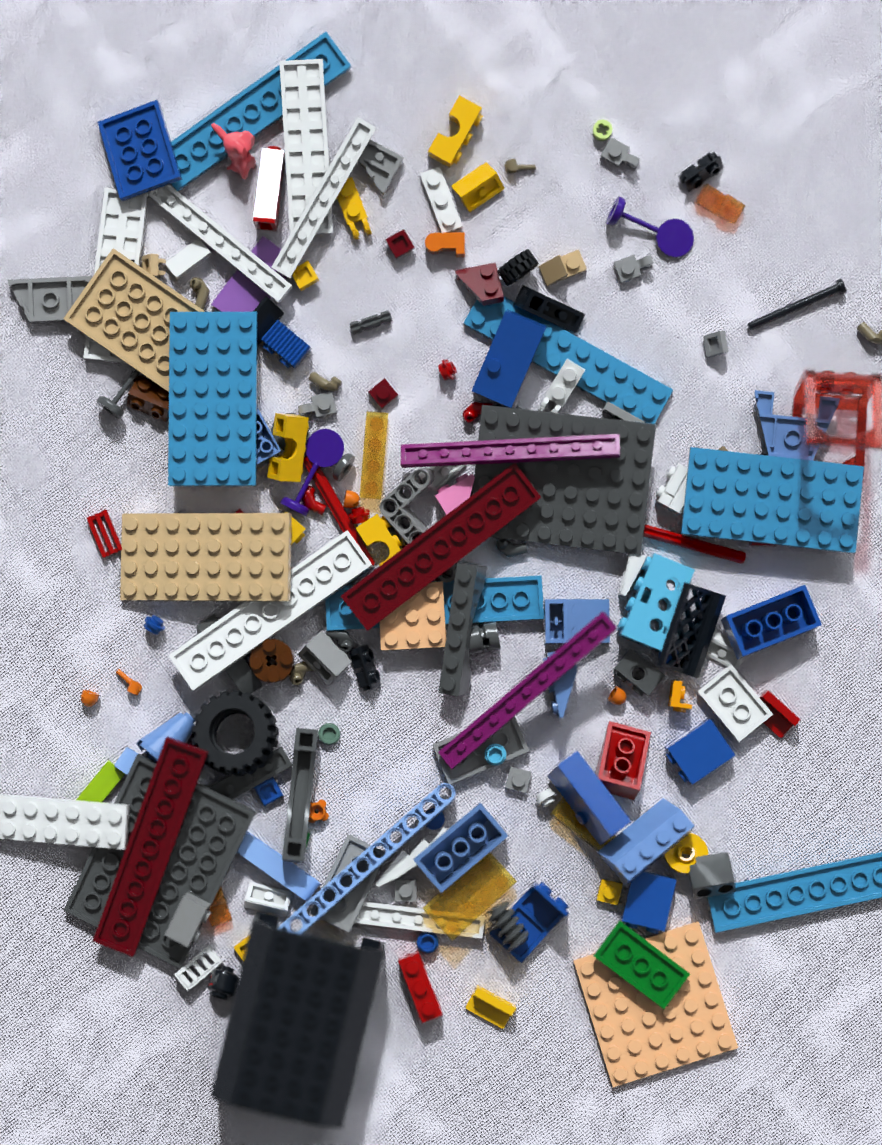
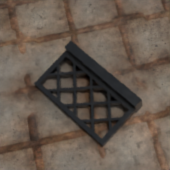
[657,582,726,679]

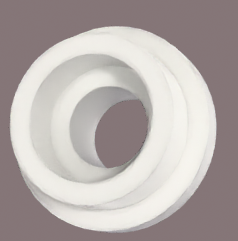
[536,788,557,808]

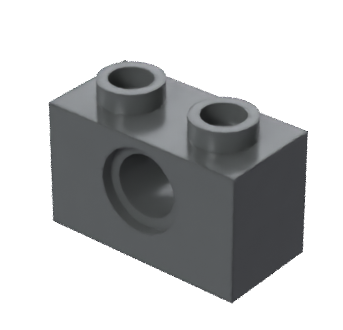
[613,648,665,696]

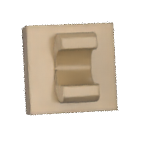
[142,254,166,277]

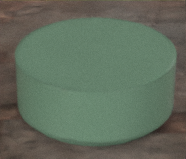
[318,723,340,745]

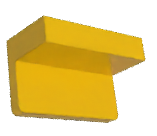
[451,163,505,212]
[466,985,516,1029]

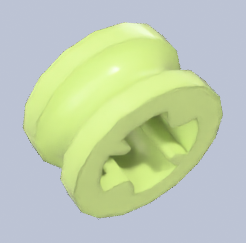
[593,120,612,141]

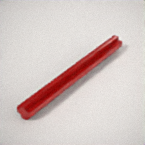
[303,456,375,566]
[643,524,746,564]

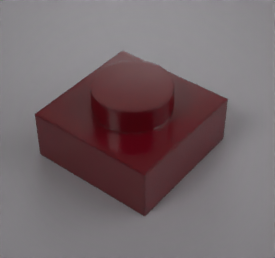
[385,229,415,259]
[368,378,399,409]

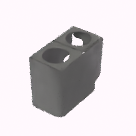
[689,852,735,900]

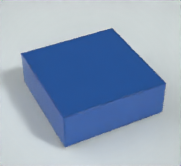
[254,777,284,806]

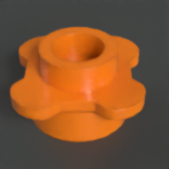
[309,799,329,823]

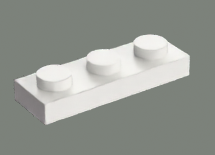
[420,166,463,233]

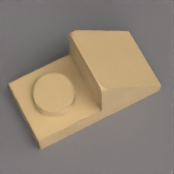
[539,249,587,286]

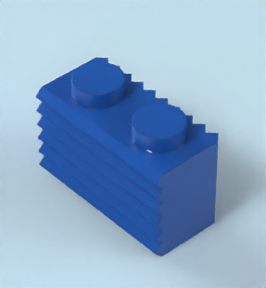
[261,320,312,369]

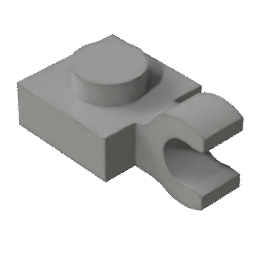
[600,137,640,169]
[614,255,654,283]
[298,391,337,418]

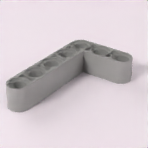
[379,467,457,582]

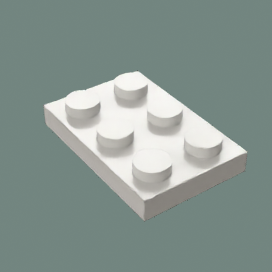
[697,664,773,742]

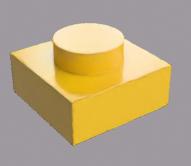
[292,260,320,291]
[596,878,623,906]

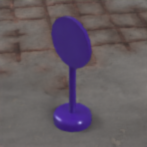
[606,196,694,257]
[280,429,344,517]

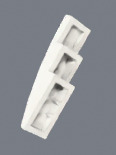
[375,826,448,887]

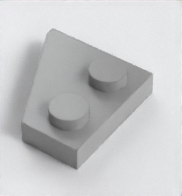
[358,140,404,195]

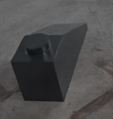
[514,285,585,333]

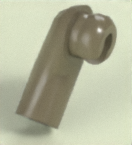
[190,277,210,310]
[857,322,882,345]
[309,371,342,392]
[289,662,313,686]

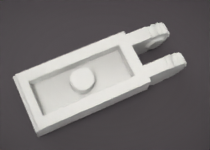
[537,358,585,413]

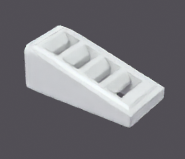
[619,553,647,596]
[174,945,223,991]

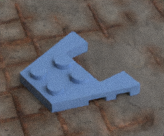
[754,390,840,461]

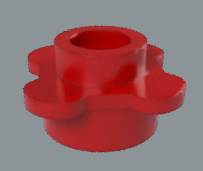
[438,359,457,380]
[348,507,370,524]

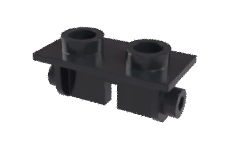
[679,152,723,192]
[350,645,381,691]

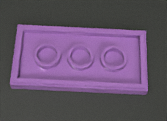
[211,236,287,312]

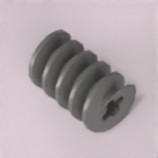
[485,901,529,952]

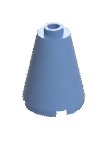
[136,712,195,762]

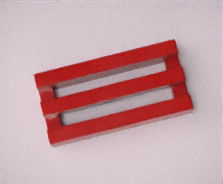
[86,510,122,558]

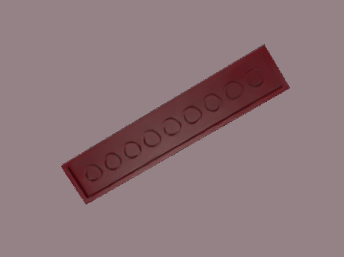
[341,463,541,631]
[93,736,209,957]

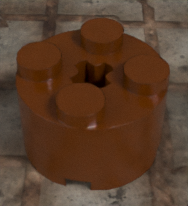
[250,639,295,683]

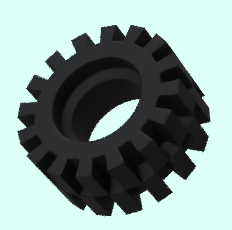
[497,249,539,286]

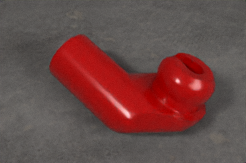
[463,402,493,423]
[302,486,326,515]

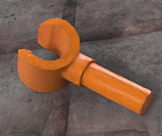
[116,669,142,695]

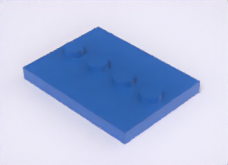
[98,100,182,202]

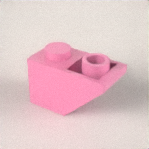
[435,473,475,515]

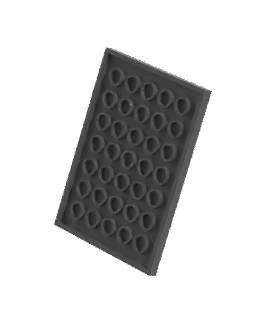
[472,405,656,555]
[63,754,256,969]

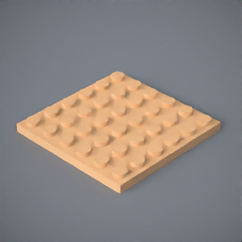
[573,921,738,1087]

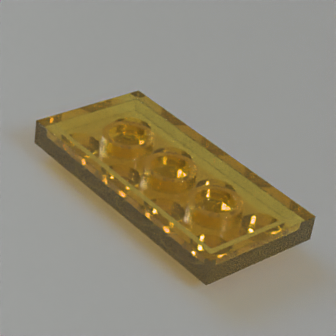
[423,852,517,941]

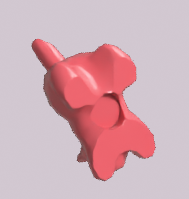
[211,123,256,179]

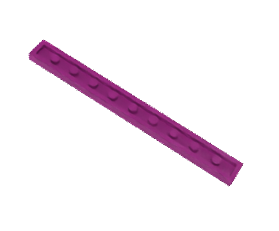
[401,434,620,468]
[438,611,618,769]

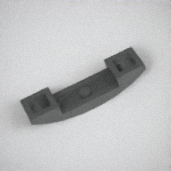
[197,614,263,694]

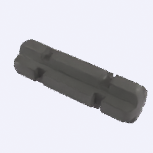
[350,311,392,334]

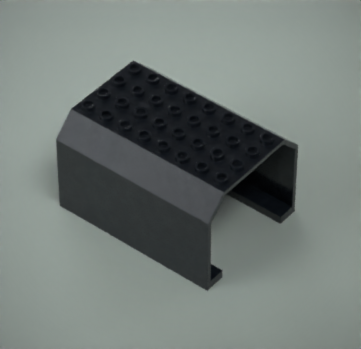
[210,912,384,1128]

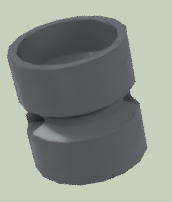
[470,622,501,655]

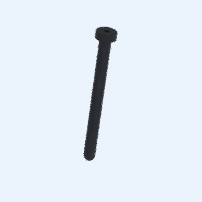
[747,278,847,330]

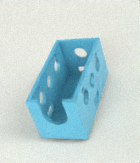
[617,553,695,652]

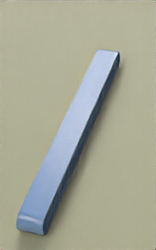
[114,747,321,901]
[278,783,456,934]

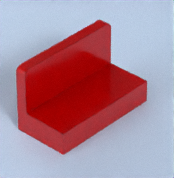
[759,690,801,738]

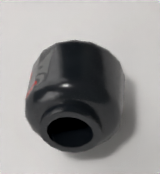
[207,966,239,1000]

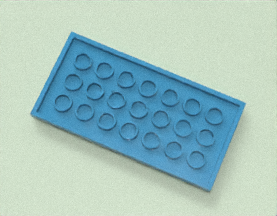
[168,312,258,486]
[681,447,864,553]

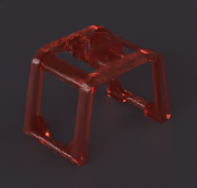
[792,369,882,477]

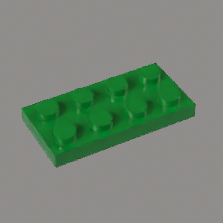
[593,920,690,1009]

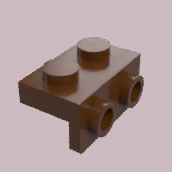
[126,375,169,422]

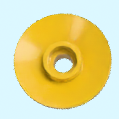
[664,833,708,874]

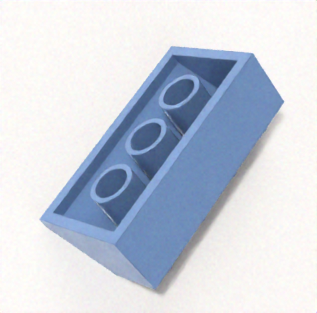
[597,798,695,886]
[413,803,508,893]

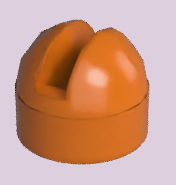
[343,490,360,508]
[608,686,627,705]
[81,689,99,707]

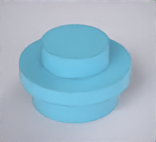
[484,744,506,766]

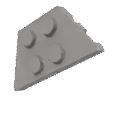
[8,276,92,323]

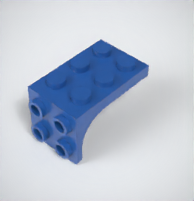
[489,881,570,963]

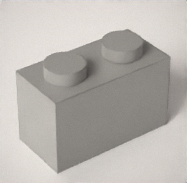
[298,631,352,685]
[165,892,211,947]

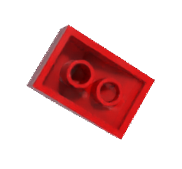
[595,721,651,800]

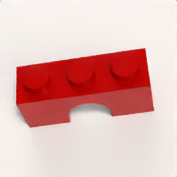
[398,950,443,1023]

